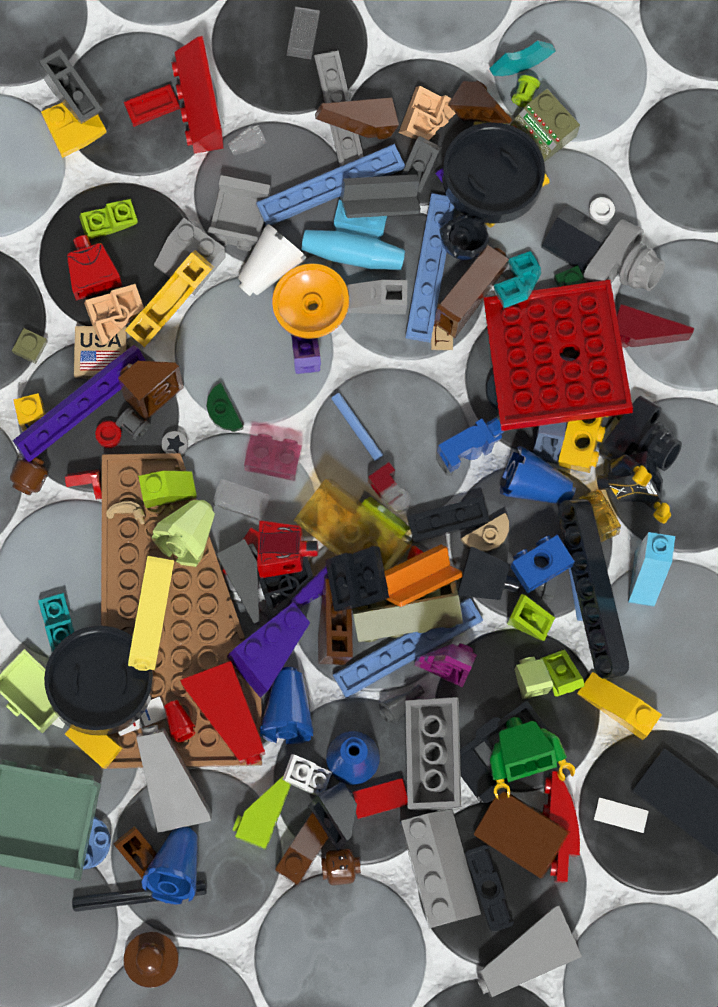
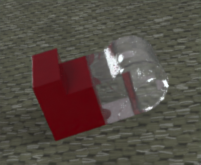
[368,462,410,515]

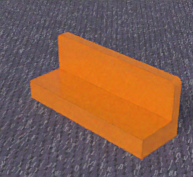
[384,544,463,607]

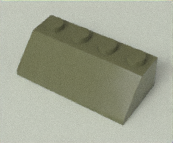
[352,581,463,642]

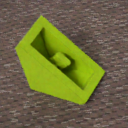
[507,594,555,641]

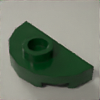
[206,383,244,432]

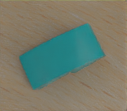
[38,593,75,652]

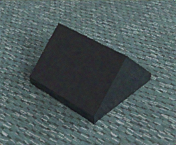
[541,206,611,273]

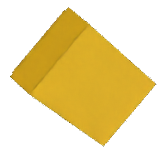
[65,728,123,769]

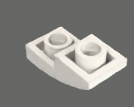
[282,754,332,796]

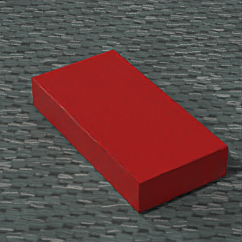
[124,84,180,127]
[352,778,408,819]

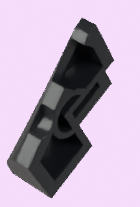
[258,557,314,618]

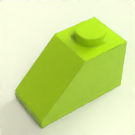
[138,471,197,508]

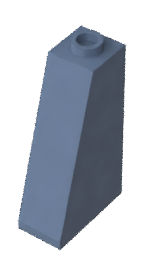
[532,355,575,464]

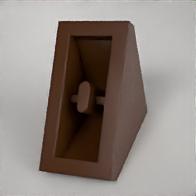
[113,826,157,878]

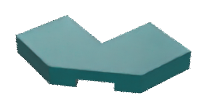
[494,251,541,308]

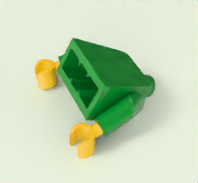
[490,717,575,800]

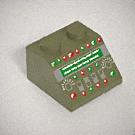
[510,89,580,162]

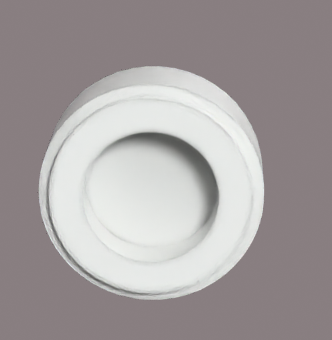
[589,197,615,224]

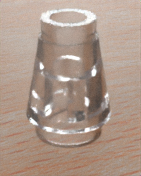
[228,125,267,156]

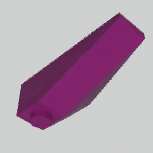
[414,643,477,687]

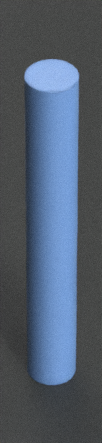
[331,393,383,461]

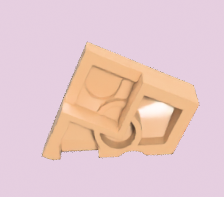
[84,284,144,345]

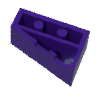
[227,602,310,698]

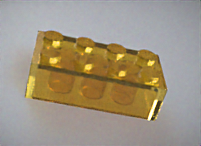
[293,479,413,571]

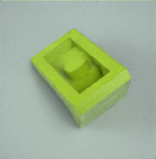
[540,649,584,696]

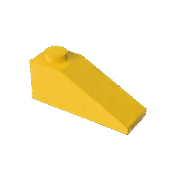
[577,672,662,740]

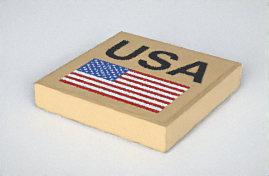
[74,326,127,378]

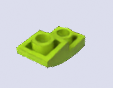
[79,199,138,240]

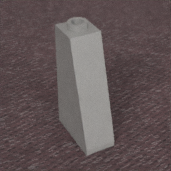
[136,725,212,833]
[477,906,582,997]

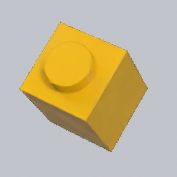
[13,393,45,432]

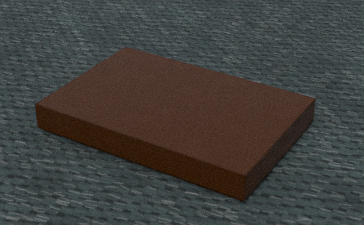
[474,790,570,879]

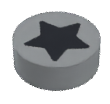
[162,431,188,457]

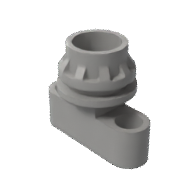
[584,219,665,291]

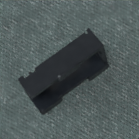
[460,700,551,803]

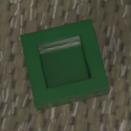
[554,266,586,287]

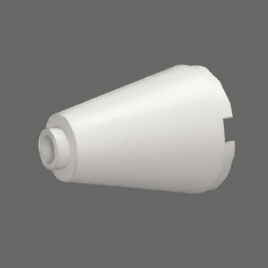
[238,224,307,296]

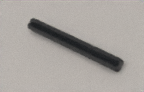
[72,880,207,912]

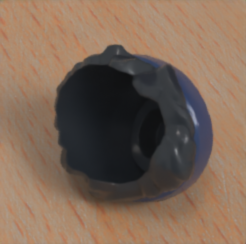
[440,214,489,260]

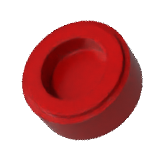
[95,421,122,448]

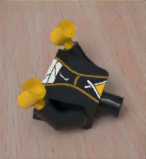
[597,451,671,524]

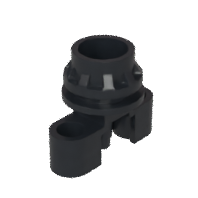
[599,396,682,471]

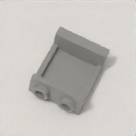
[207,175,271,251]

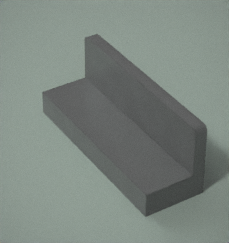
[340,175,421,218]

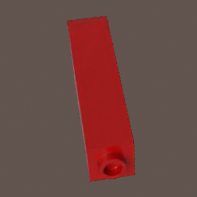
[180,661,266,766]

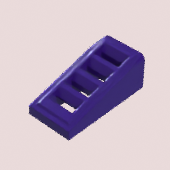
[291,567,328,608]

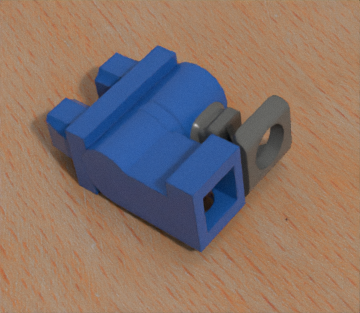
[436,417,504,476]

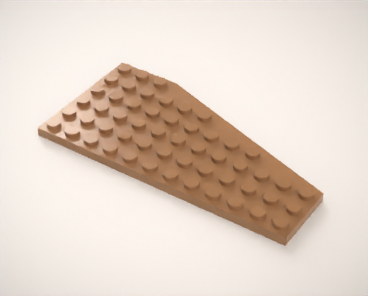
[100,453,262,769]

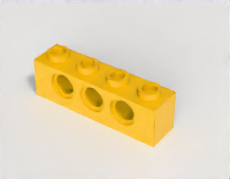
[558,416,609,473]

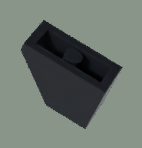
[308,782,357,851]

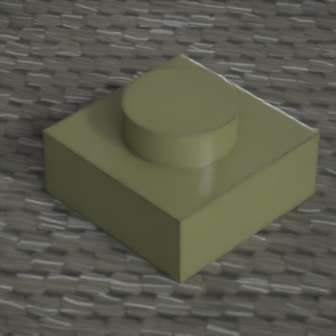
[12,328,48,364]

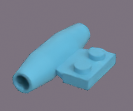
[302,200,405,270]

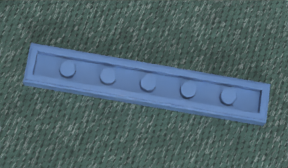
[256,144,405,225]
[406,193,455,343]
[333,598,483,698]

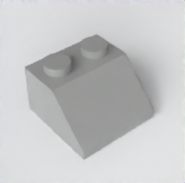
[154,218,226,296]

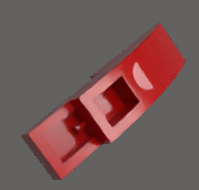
[542,771,580,883]

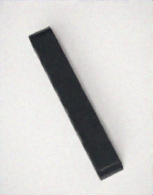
[558,499,629,679]

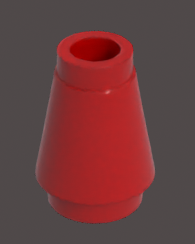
[164,700,196,742]

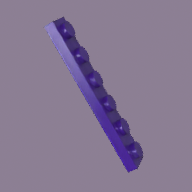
[12,345,146,462]

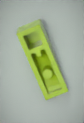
[232,776,291,850]

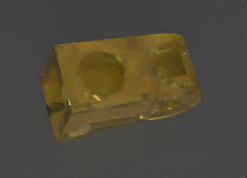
[579,488,621,542]

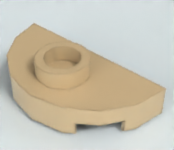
[461,513,509,553]

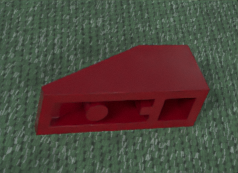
[617,304,694,348]

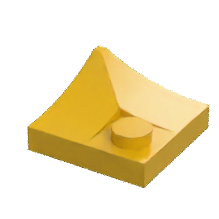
[41,103,107,158]

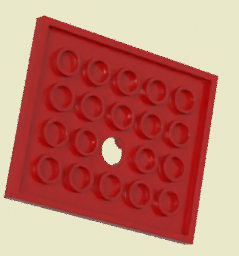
[483,280,633,431]

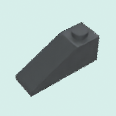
[39,49,103,124]
[217,539,260,627]

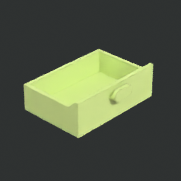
[0,649,58,734]

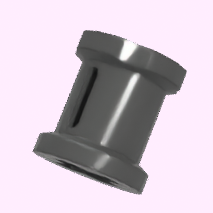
[116,408,150,442]

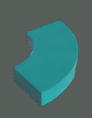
[489,40,556,76]

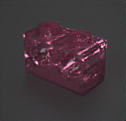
[244,433,302,481]

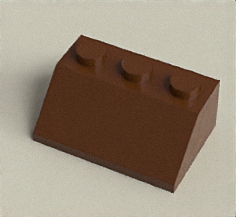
[118,361,184,421]

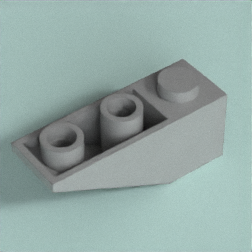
[346,280,407,314]

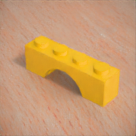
[125,250,214,348]

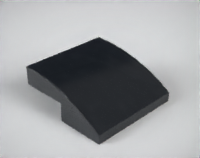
[325,546,389,612]

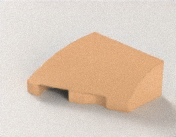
[399,86,456,140]

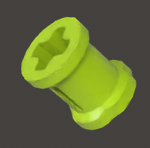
[511,75,540,108]

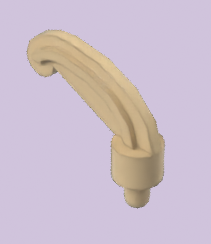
[106,501,145,525]

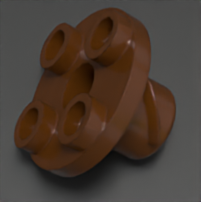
[124,932,179,988]

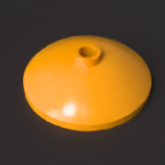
[272,264,349,339]

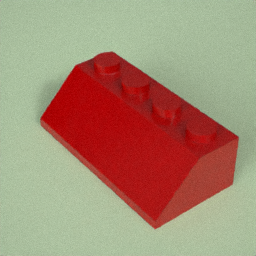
[171,36,224,154]

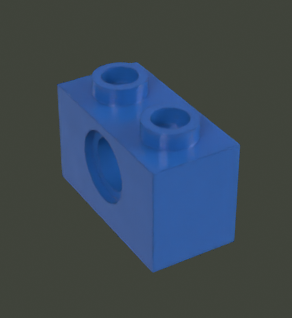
[511,535,575,594]

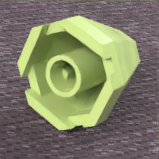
[152,500,215,567]

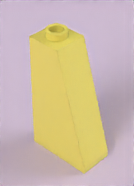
[128,556,174,671]

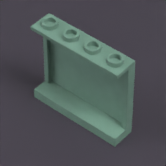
[0,760,101,881]

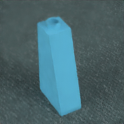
[628,532,675,607]

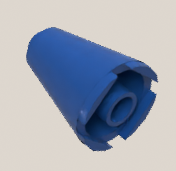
[500,446,576,504]
[260,667,314,744]
[326,731,380,785]
[141,826,198,904]

